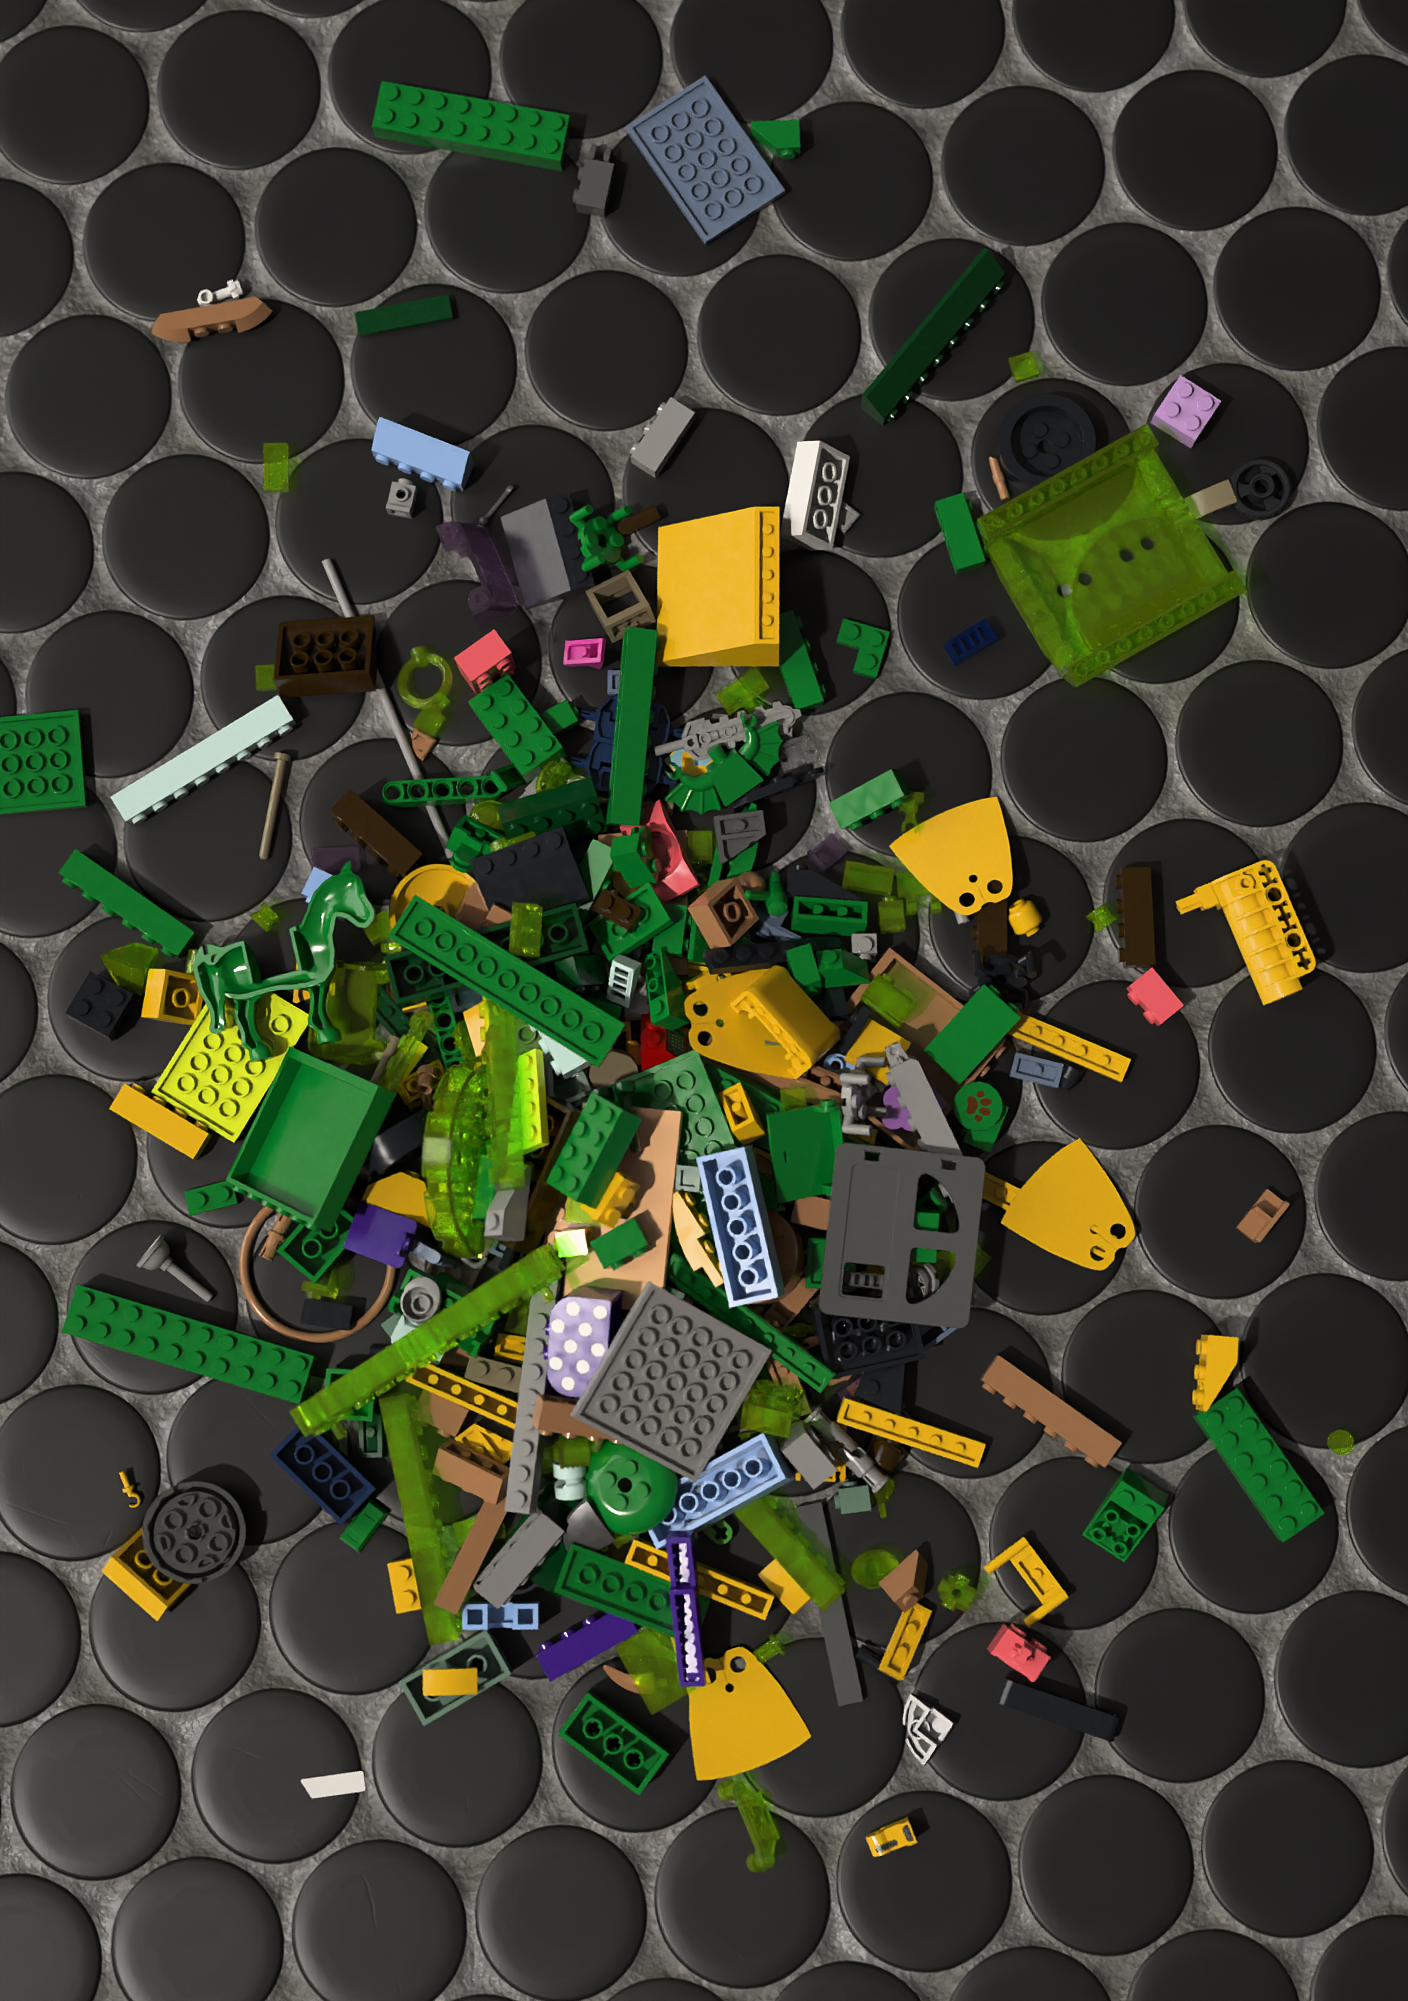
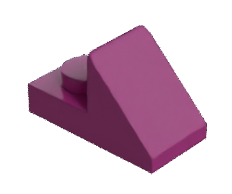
[563,638,606,669]

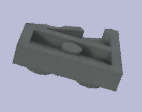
[713,810,766,864]

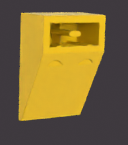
[1192,1335,1239,1411]

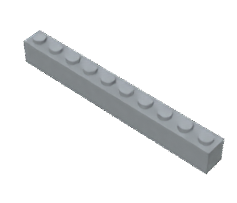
[504,1258,566,1514]

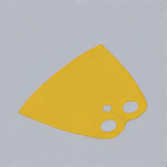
[889,797,1013,916]
[684,968,795,1079]
[1001,1138,1135,1270]
[689,1647,811,1780]

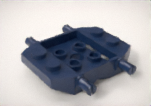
[571,695,684,801]

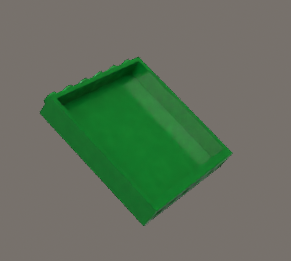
[225,1046,396,1233]

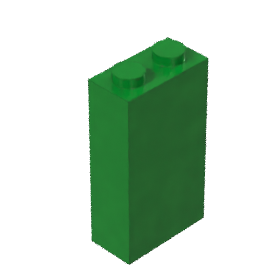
[923,985,1021,1085]

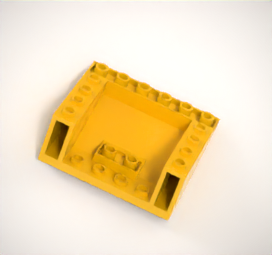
[656,507,779,666]

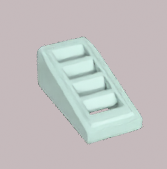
[606,954,642,1008]

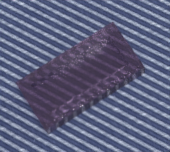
[311,846,361,873]

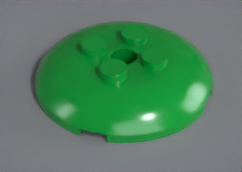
[582,1439,679,1535]

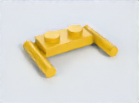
[984,1536,1069,1628]

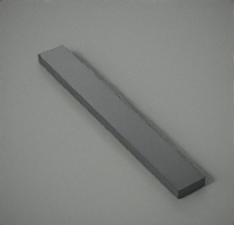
[797,1502,863,1706]

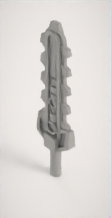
[654,701,801,761]

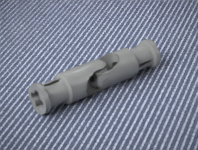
[804,1406,890,1493]

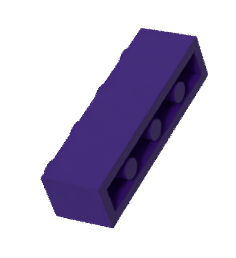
[536,1613,639,1682]

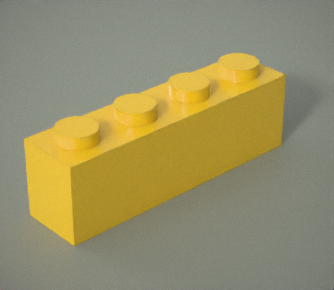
[109,1083,213,1160]

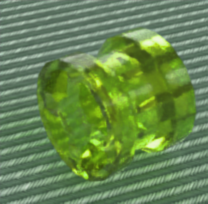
[250,902,281,933]
[1086,903,1117,933]

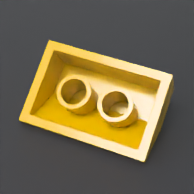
[101,1528,191,1621]

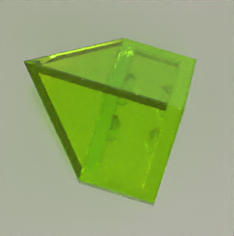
[99,942,159,996]

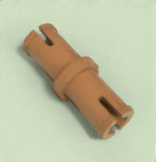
[259,1214,294,1262]

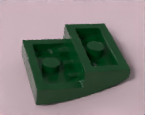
[359,1406,413,1458]

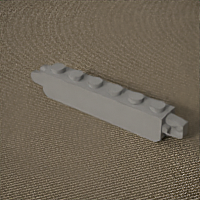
[884,1041,963,1202]

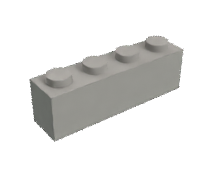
[472,1507,564,1609]

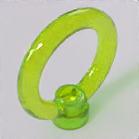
[397,646,453,709]

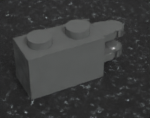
[573,144,615,218]

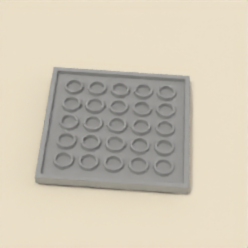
[570,1281,772,1482]

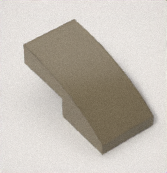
[1180,480,1237,523]

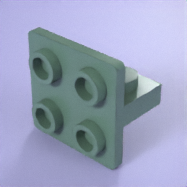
[554,1068,594,1107]

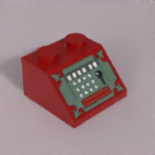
[641,1014,691,1071]

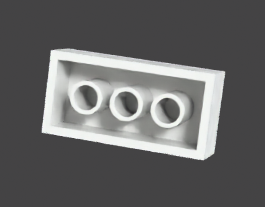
[780,441,850,551]

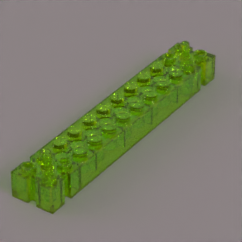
[289,1243,566,1440]

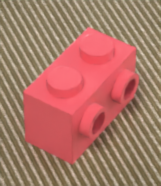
[1126,968,1184,1026]

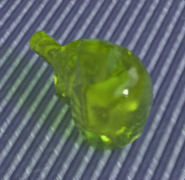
[866,1474,894,1518]

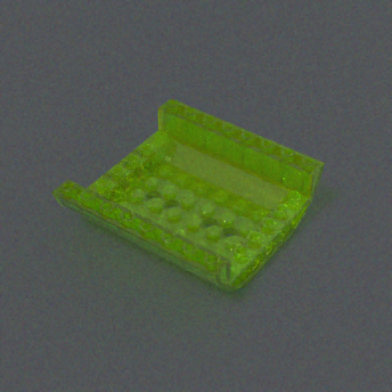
[977,423,1247,687]

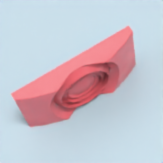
[620,799,700,904]

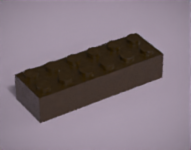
[483,1095,582,1255]

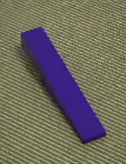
[665,1530,706,1687]

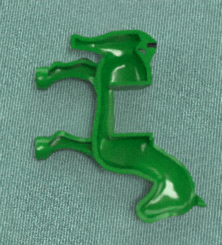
[193,860,375,1063]

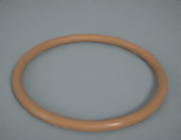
[239,1191,397,1343]

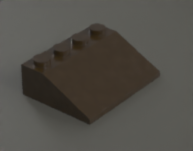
[273,615,377,698]

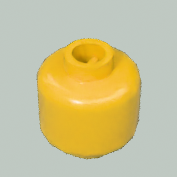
[1007,899,1042,937]

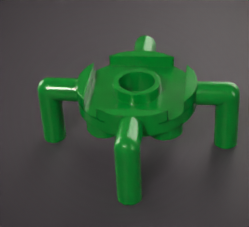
[569,504,644,572]

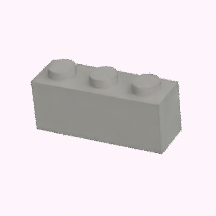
[630,397,695,478]

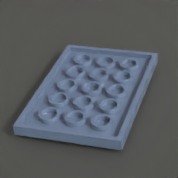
[626,76,785,246]

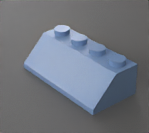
[371,417,474,491]

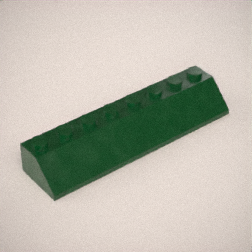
[861,247,1005,426]

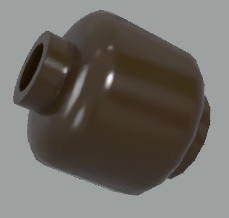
[868,1437,904,1474]

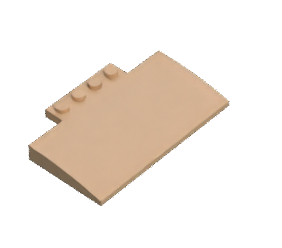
[543,1102,683,1310]

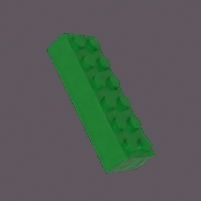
[1192,1387,1325,1542]

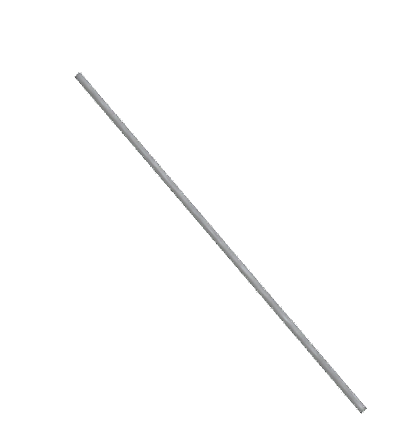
[322,558,454,866]

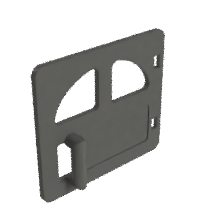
[819,1143,985,1328]

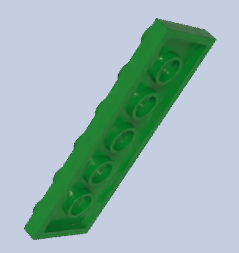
[553,1543,711,1638]

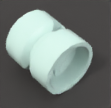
[553,1457,587,1500]

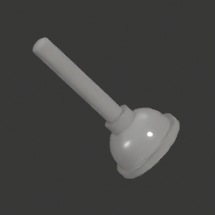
[136,1234,213,1302]

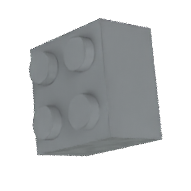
[778,1421,837,1489]

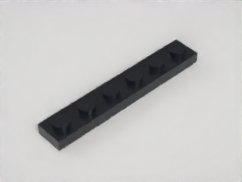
[702,935,846,975]

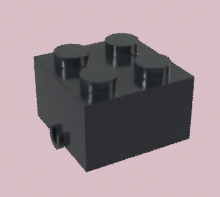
[65,971,137,1042]

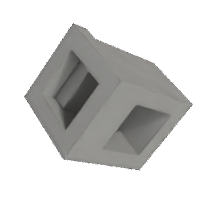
[386,479,418,519]
[851,933,877,963]

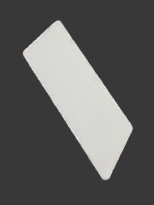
[301,1771,366,1798]

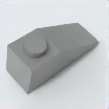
[484,1165,532,1242]

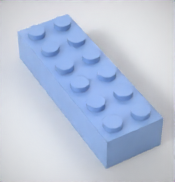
[696,1145,785,1307]
[648,1433,794,1549]

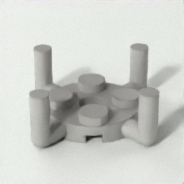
[840,1056,889,1135]

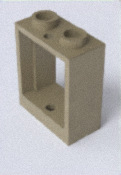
[585,570,656,643]

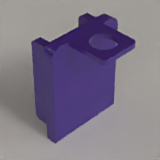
[343,1201,419,1268]

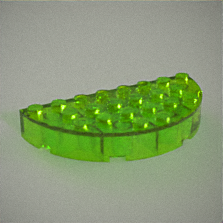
[422,1060,497,1259]

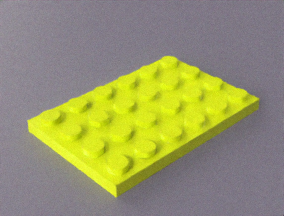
[151,992,309,1143]

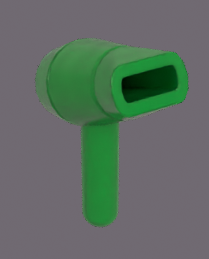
[744,872,788,916]

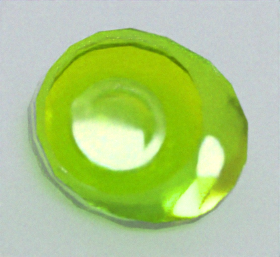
[469,800,506,837]
[851,1550,899,1589]

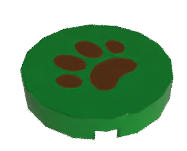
[952,1081,1003,1131]

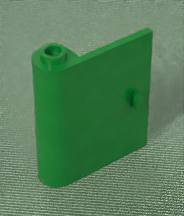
[766,1098,845,1204]

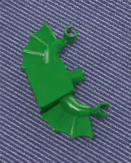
[664,710,783,815]

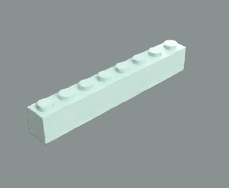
[111,695,296,825]

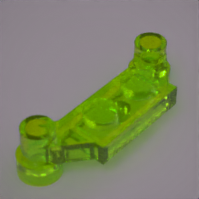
[717,1780,780,1873]

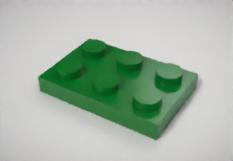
[588,882,674,963]

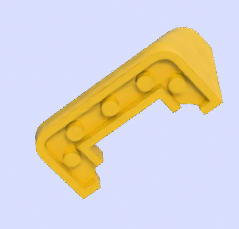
[730,965,840,1079]

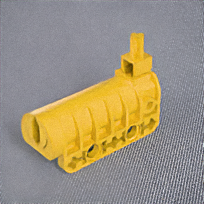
[1176,860,1316,1006]

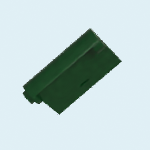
[496,1479,580,1598]

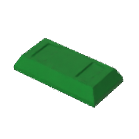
[490,764,527,792]
[339,1498,389,1553]

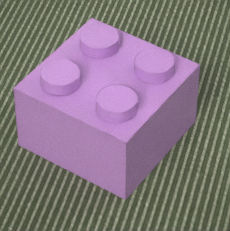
[1150,375,1221,448]

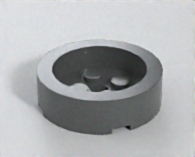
[142,1481,246,1584]

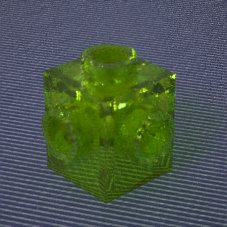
[937,1573,978,1613]

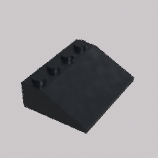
[501,492,595,609]
[470,826,591,920]
[810,1281,925,1379]

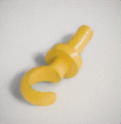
[119,1470,141,1508]

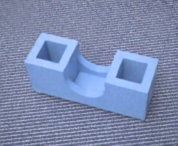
[462,1601,540,1630]

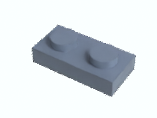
[1009,1052,1064,1089]

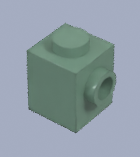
[834,1481,871,1514]

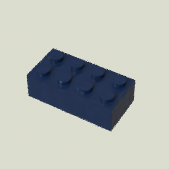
[269,1418,379,1526]

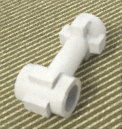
[197,280,243,307]

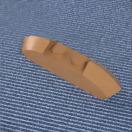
[152,297,272,342]

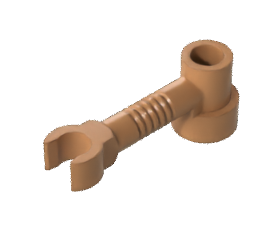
[416,1065,438,1111]

